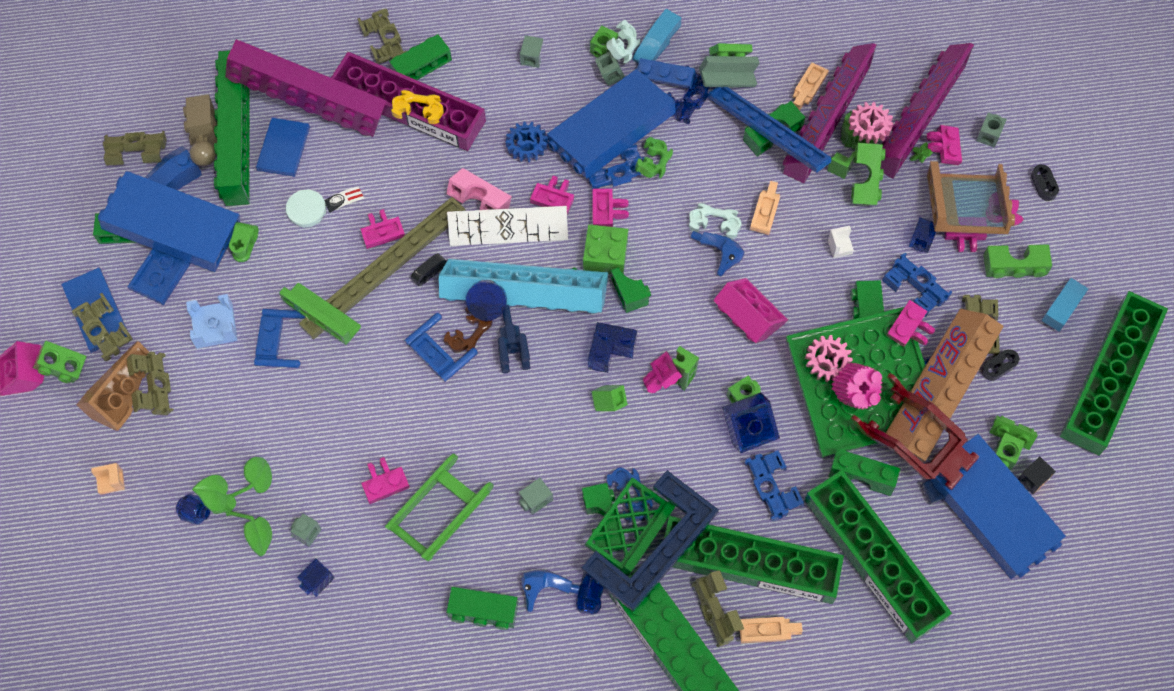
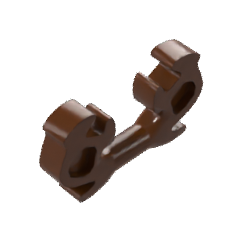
[444,303,493,353]

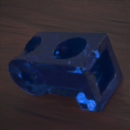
[576,572,604,614]

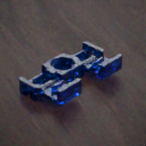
[667,65,710,124]

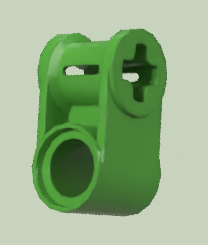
[229,222,259,262]

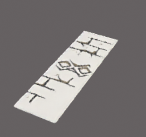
[447,206,568,246]

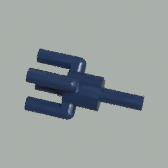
[497,305,531,374]

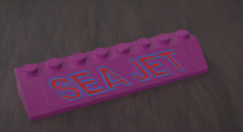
[880,43,974,179]

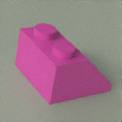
[0,341,44,396]

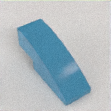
[632,9,682,63]
[1042,278,1089,332]

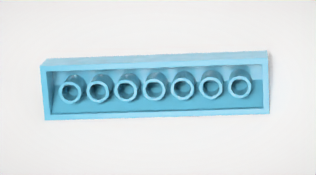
[439,259,608,313]

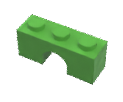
[851,143,885,205]
[983,244,1052,278]

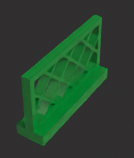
[585,477,676,576]

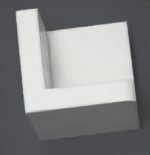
[828,226,854,258]

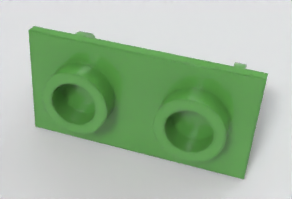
[989,415,1038,450]

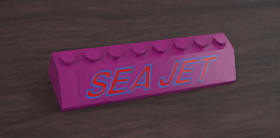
[782,43,877,184]

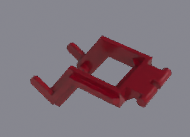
[851,373,979,490]

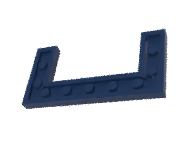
[581,470,719,612]

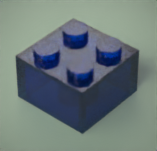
[722,392,780,453]

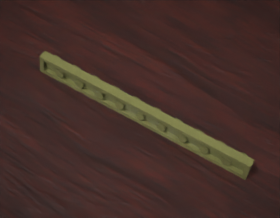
[299,197,466,340]

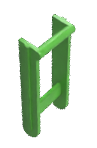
[385,453,494,562]

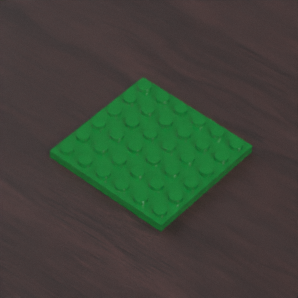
[785,307,925,458]

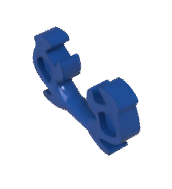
[607,468,653,523]

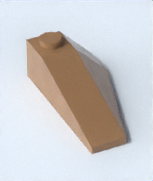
[76,341,149,431]

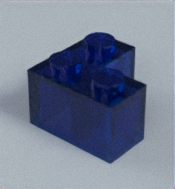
[588,322,638,373]

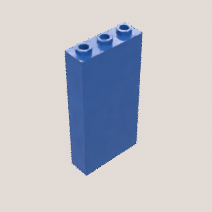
[547,69,676,179]
[98,171,240,272]
[927,433,1066,579]

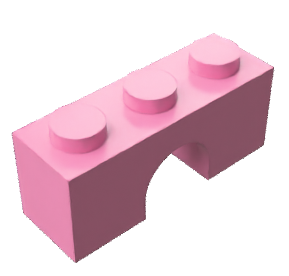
[446,168,512,210]

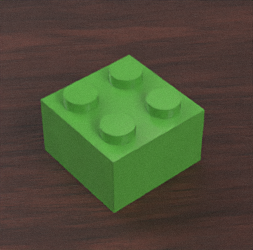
[583,225,628,274]

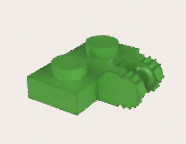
[709,43,753,57]

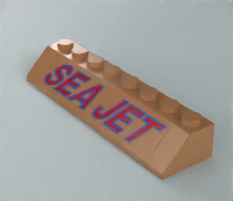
[886,309,1004,463]

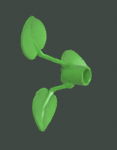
[192,457,272,557]

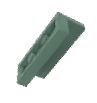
[699,56,760,87]

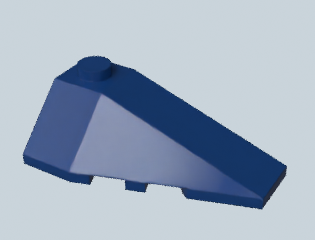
[144,146,202,190]

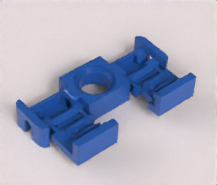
[588,144,645,191]
[882,253,952,317]
[745,450,804,521]

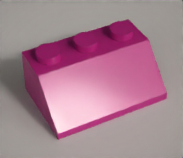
[713,278,788,343]

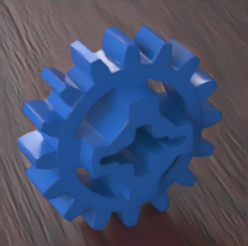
[505,121,548,162]

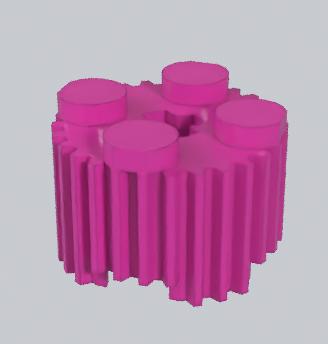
[832,363,882,409]

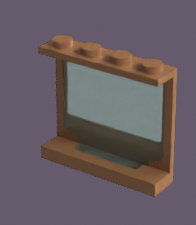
[927,161,1015,234]

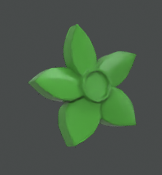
[910,142,933,163]

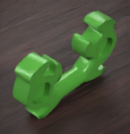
[635,137,673,179]

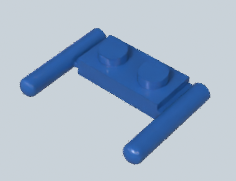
[254,309,306,368]
[404,313,478,382]

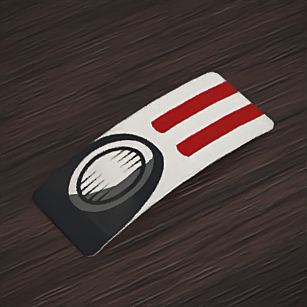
[324,186,364,213]

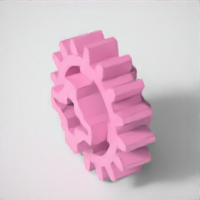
[849,102,893,144]
[805,335,853,382]

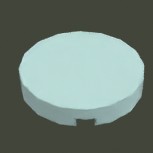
[286,189,326,228]

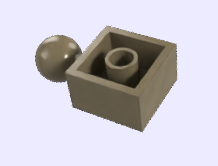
[183,94,217,166]

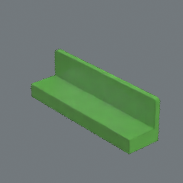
[279,283,361,345]

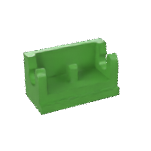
[672,346,699,391]

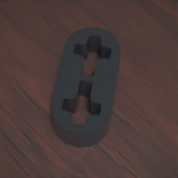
[1031,164,1059,201]
[411,253,447,286]
[982,349,1020,381]

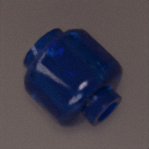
[176,494,211,525]

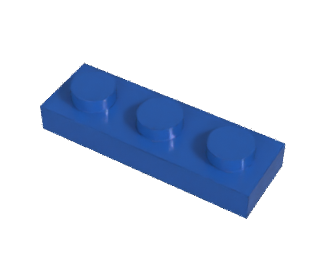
[637,58,696,89]

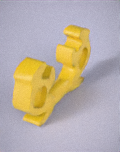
[391,90,444,124]

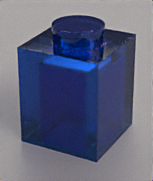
[909,217,936,253]
[297,558,335,597]

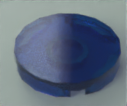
[466,280,507,321]

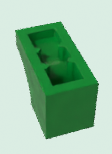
[611,267,651,313]

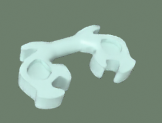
[607,20,641,64]
[689,203,742,239]

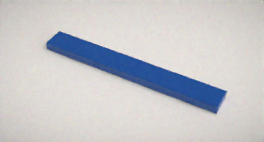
[708,87,831,173]

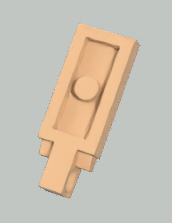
[792,62,829,110]
[750,181,780,235]
[740,617,803,644]

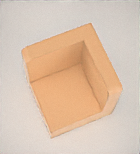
[91,463,125,495]

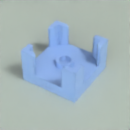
[186,294,238,349]

